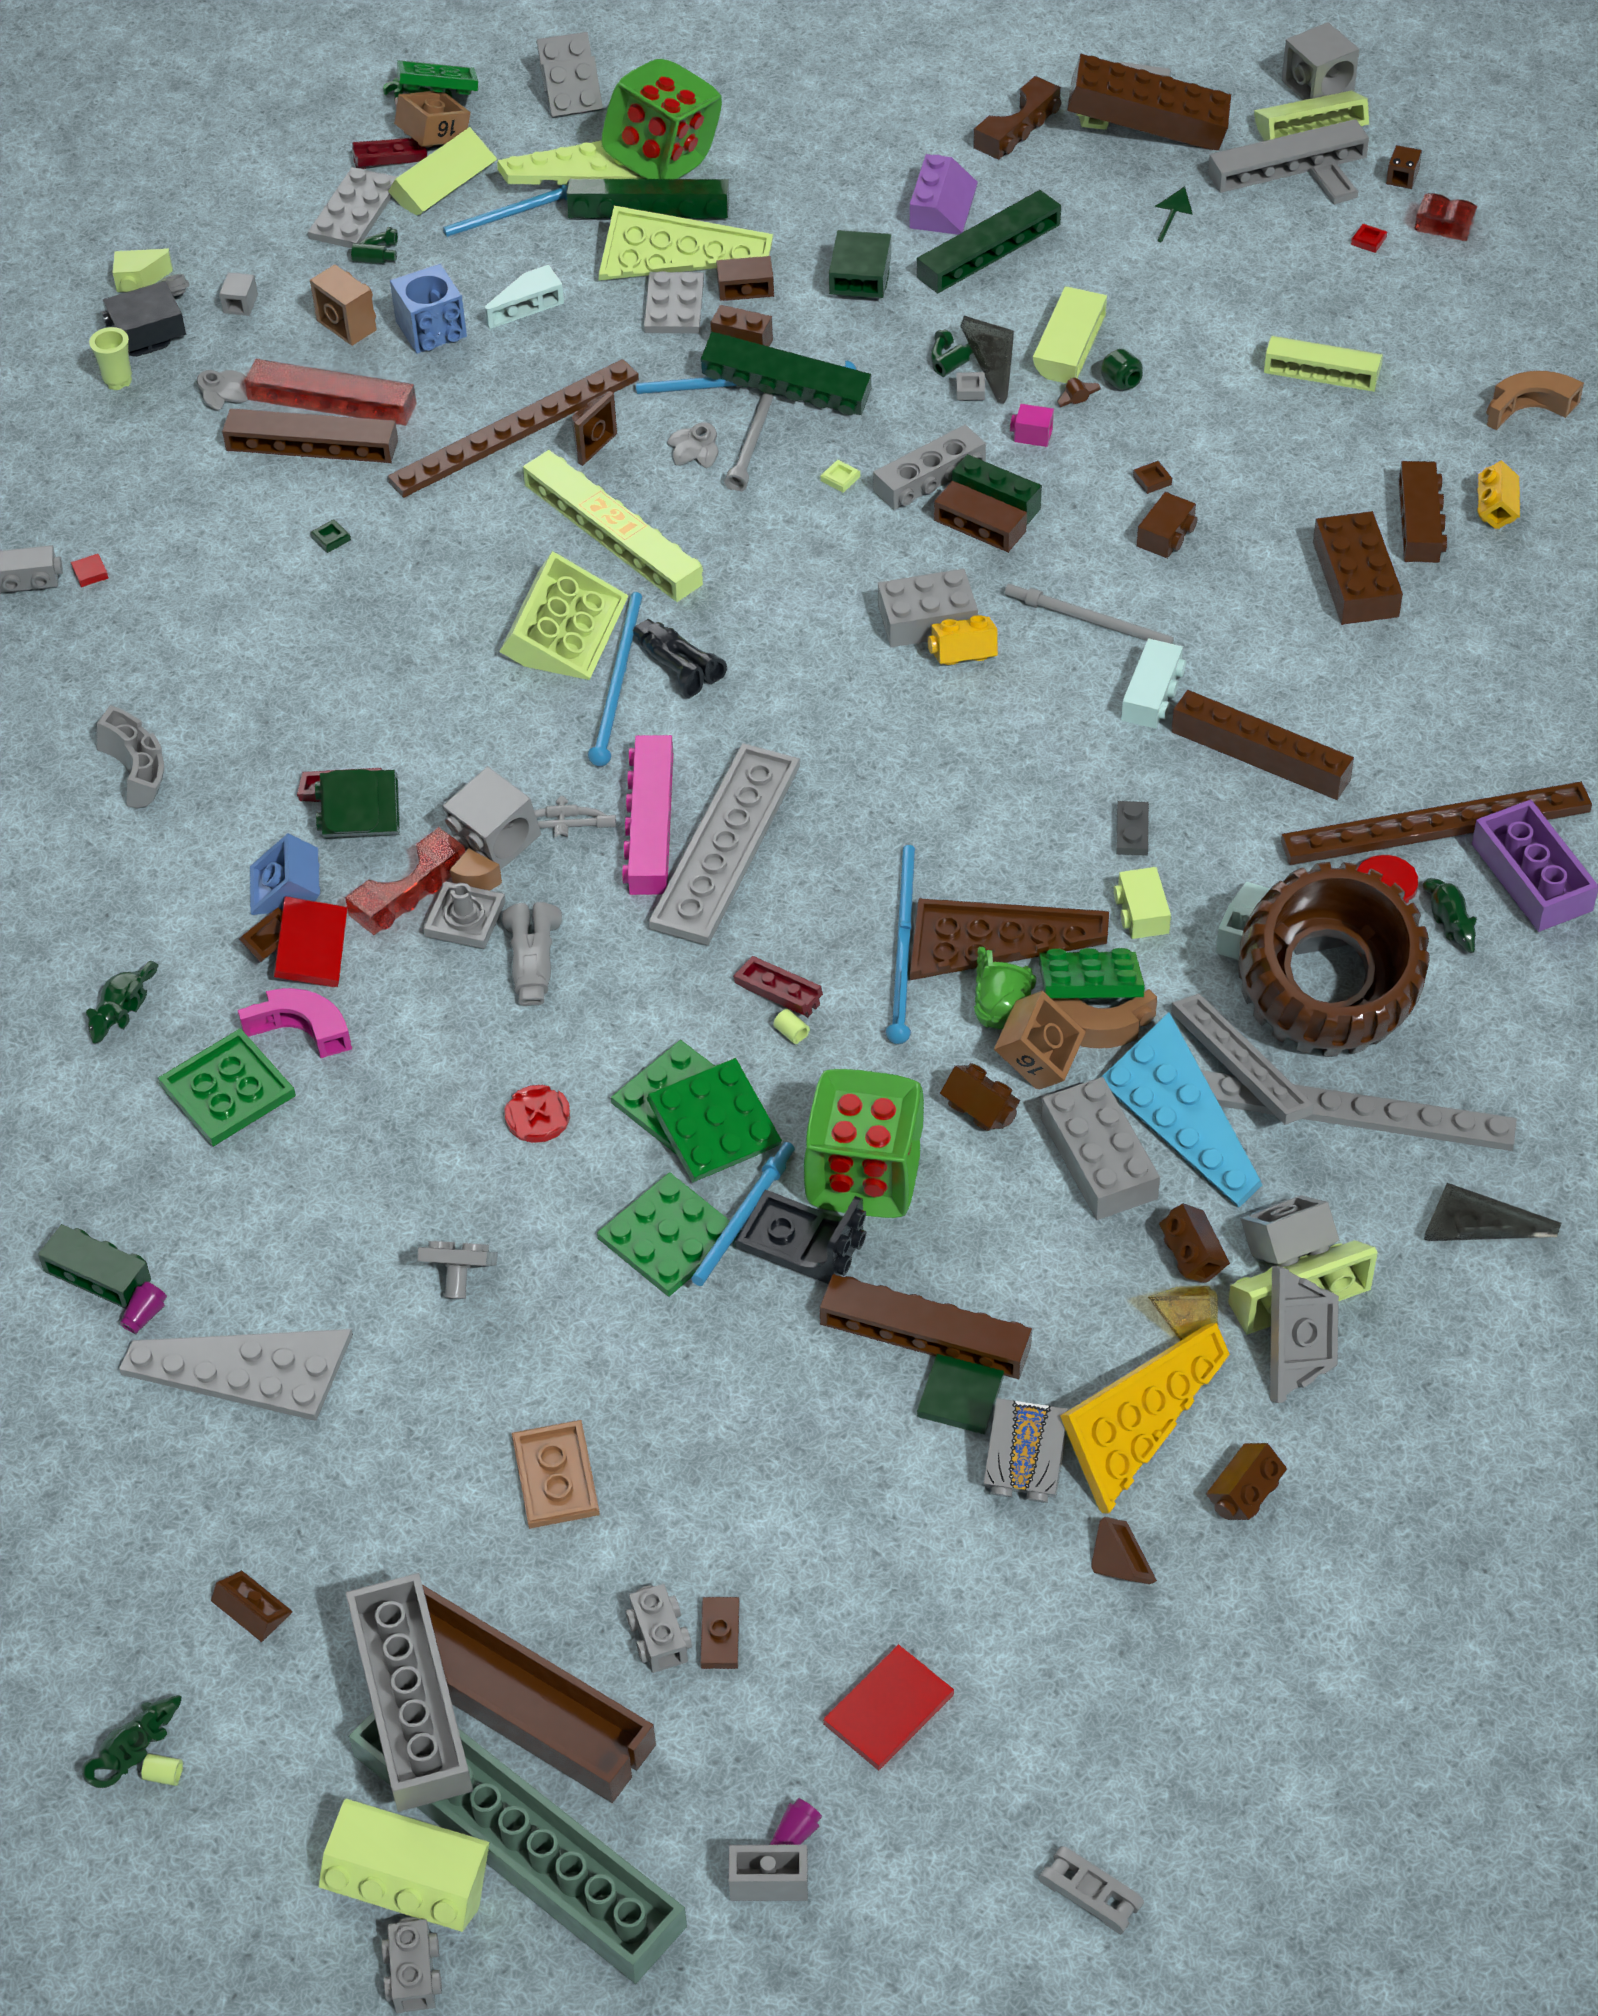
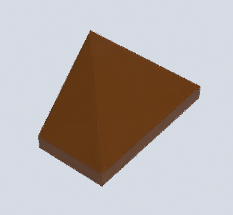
[239,907,282,962]
[1091,1517,1157,1584]

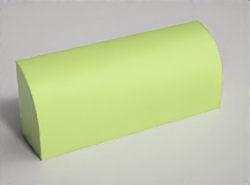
[1254,90,1369,141]
[388,127,497,215]
[1033,286,1107,383]
[1264,336,1383,392]

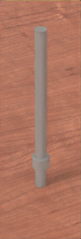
[1005,584,1174,644]

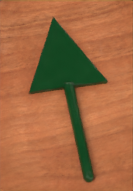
[1155,186,1193,242]

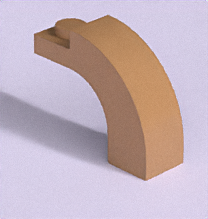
[1486,371,1584,430]
[1051,989,1157,1049]

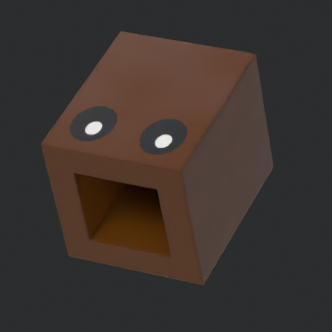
[1386,145,1422,189]

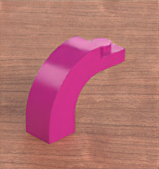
[238,988,352,1058]

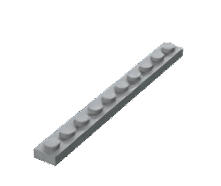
[1201,1070,1517,1151]

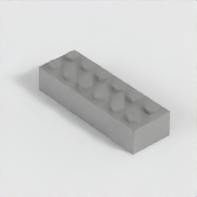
[346,1573,473,1812]

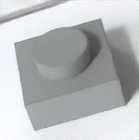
[957,372,985,400]

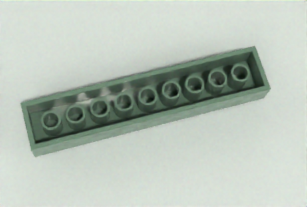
[349,1711,687,1984]

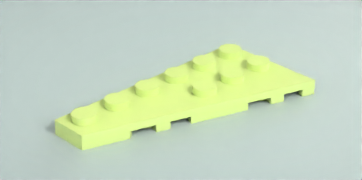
[497,141,645,185]
[599,206,773,280]

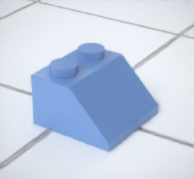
[250,833,320,915]

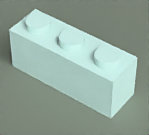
[1121,638,1186,729]

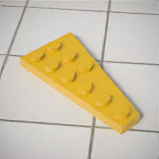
[1060,1323,1230,1514]

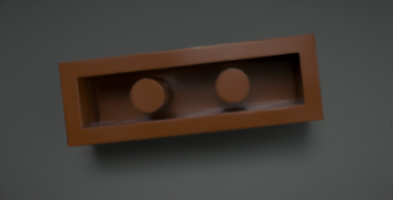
[934,481,1027,553]

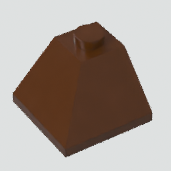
[572,391,617,466]

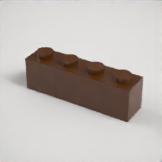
[1398,461,1447,563]

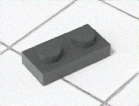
[1116,801,1149,856]

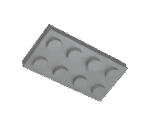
[308,167,397,248]

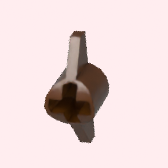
[1057,378,1101,408]

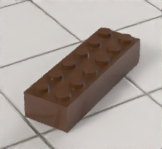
[1067,53,1231,150]

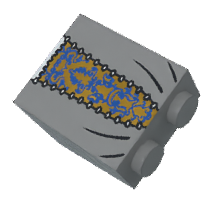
[984,1398,1068,1503]

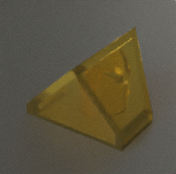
[1148,1286,1218,1341]

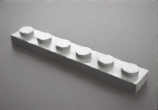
[1171,994,1314,1125]

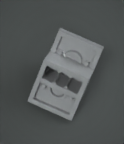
[536,32,603,117]

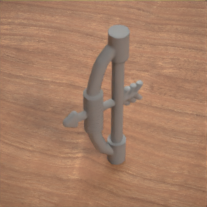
[534,796,616,838]

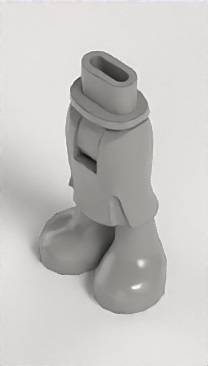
[502,902,562,1006]

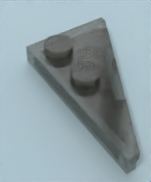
[960,315,1014,404]
[1424,1183,1562,1241]

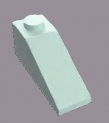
[485,265,564,329]

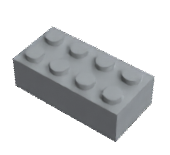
[1041,1077,1160,1221]

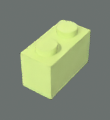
[1114,867,1171,939]

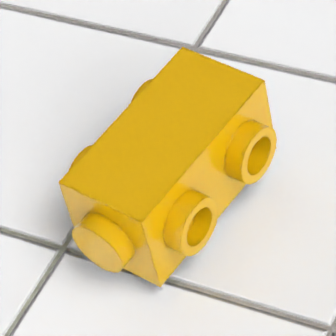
[1477,460,1520,529]
[927,615,998,665]

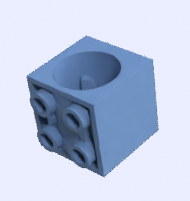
[390,263,467,354]

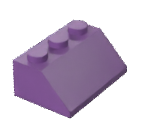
[910,154,978,235]

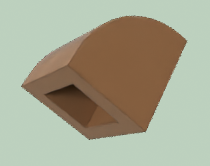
[450,848,502,891]

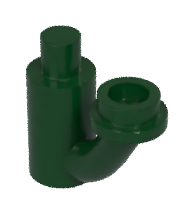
[351,227,398,265]
[931,329,975,377]

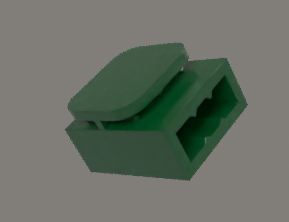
[829,230,892,298]
[315,769,400,838]

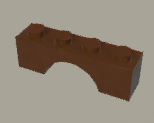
[973,76,1062,160]

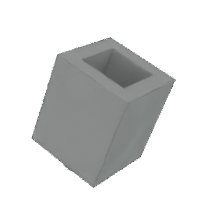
[220,272,258,316]

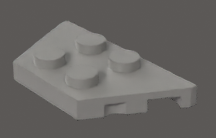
[1270,1266,1339,1403]

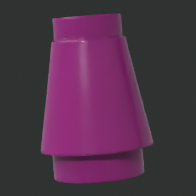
[119,1281,167,1335]
[769,1798,822,1845]

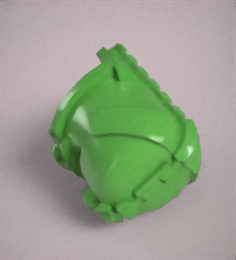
[974,947,1036,1029]

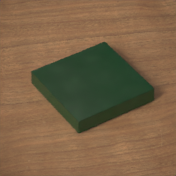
[917,1354,1004,1435]

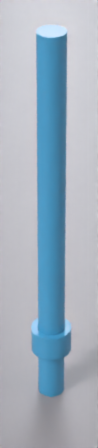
[443,182,569,237]
[691,1142,795,1286]

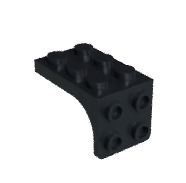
[735,1189,867,1284]

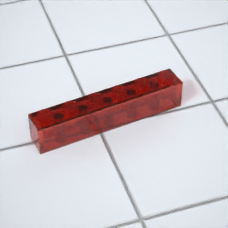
[244,359,417,426]

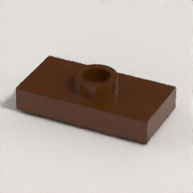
[701,1597,740,1669]

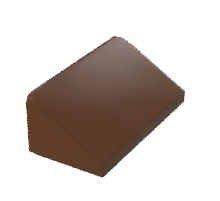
[211,1570,293,1642]

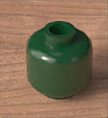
[1101,349,1143,391]

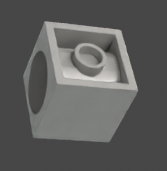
[1282,22,1359,100]
[443,766,541,870]

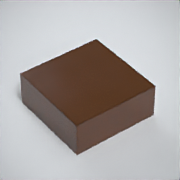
[1133,461,1173,494]

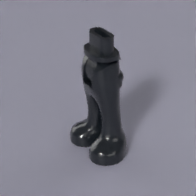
[633,619,727,699]

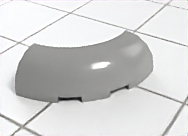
[97,705,164,808]

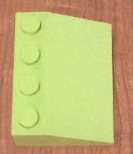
[499,551,629,680]

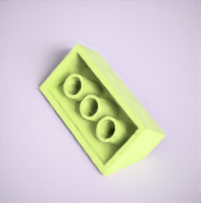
[1228,1240,1378,1335]
[319,1799,490,1932]

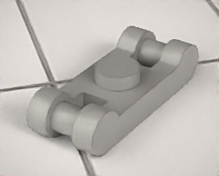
[1038,1846,1144,1934]

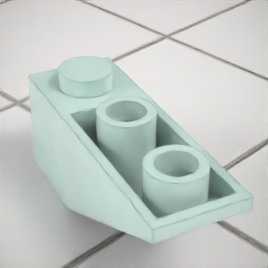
[1216,882,1270,960]

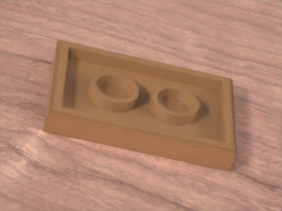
[512,1420,600,1529]

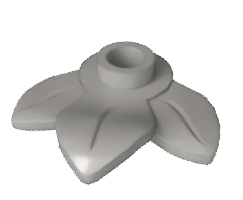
[161,274,190,296]
[197,370,249,411]
[667,422,719,469]

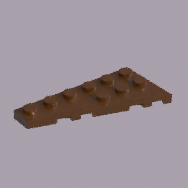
[910,898,1109,980]

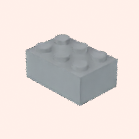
[878,569,978,648]

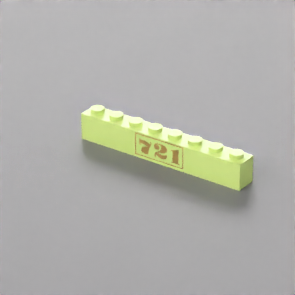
[523,450,703,602]

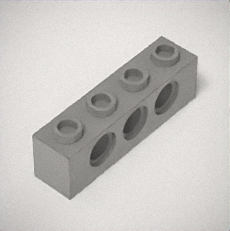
[873,424,986,510]

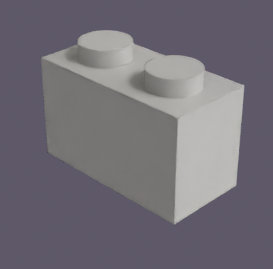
[729,1845,808,1901]

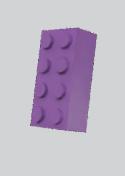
[1472,799,1598,932]

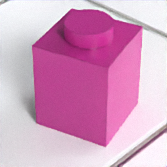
[1010,404,1054,447]

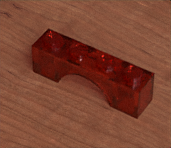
[345,827,465,935]

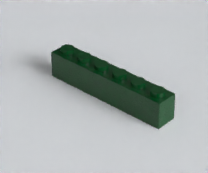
[567,179,730,218]
[917,190,1061,294]
[701,331,872,415]

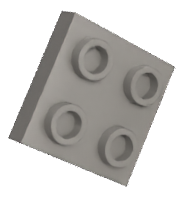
[424,881,506,949]
[417,1241,498,1299]

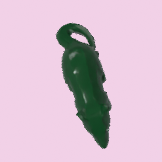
[1422,878,1477,953]
[86,961,159,1044]
[82,1695,182,1788]

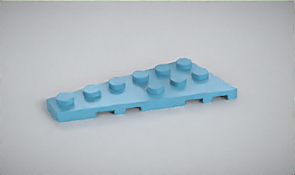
[1102,1012,1262,1207]

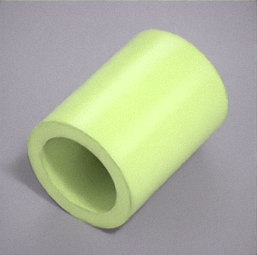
[773,1009,810,1044]
[141,1753,183,1786]

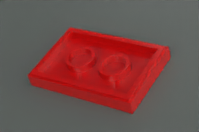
[274,896,348,987]
[823,1644,954,1771]

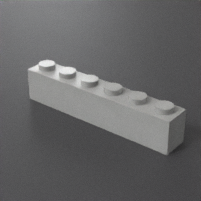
[1208,119,1369,193]

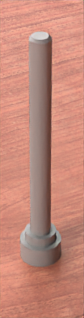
[724,393,773,491]

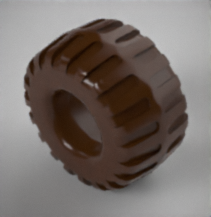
[1238,862,1430,1057]

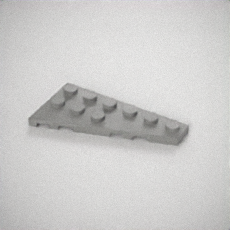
[119,1329,353,1421]

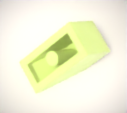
[113,248,173,292]

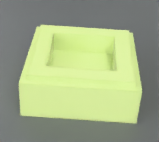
[820,460,861,493]

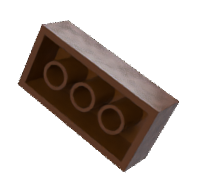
[1313,511,1403,625]

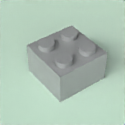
[1240,1195,1340,1267]

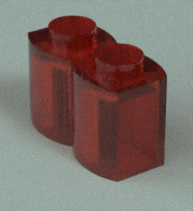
[1414,193,1477,241]

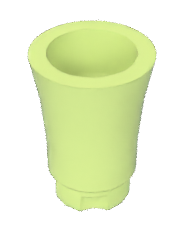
[89,327,132,390]

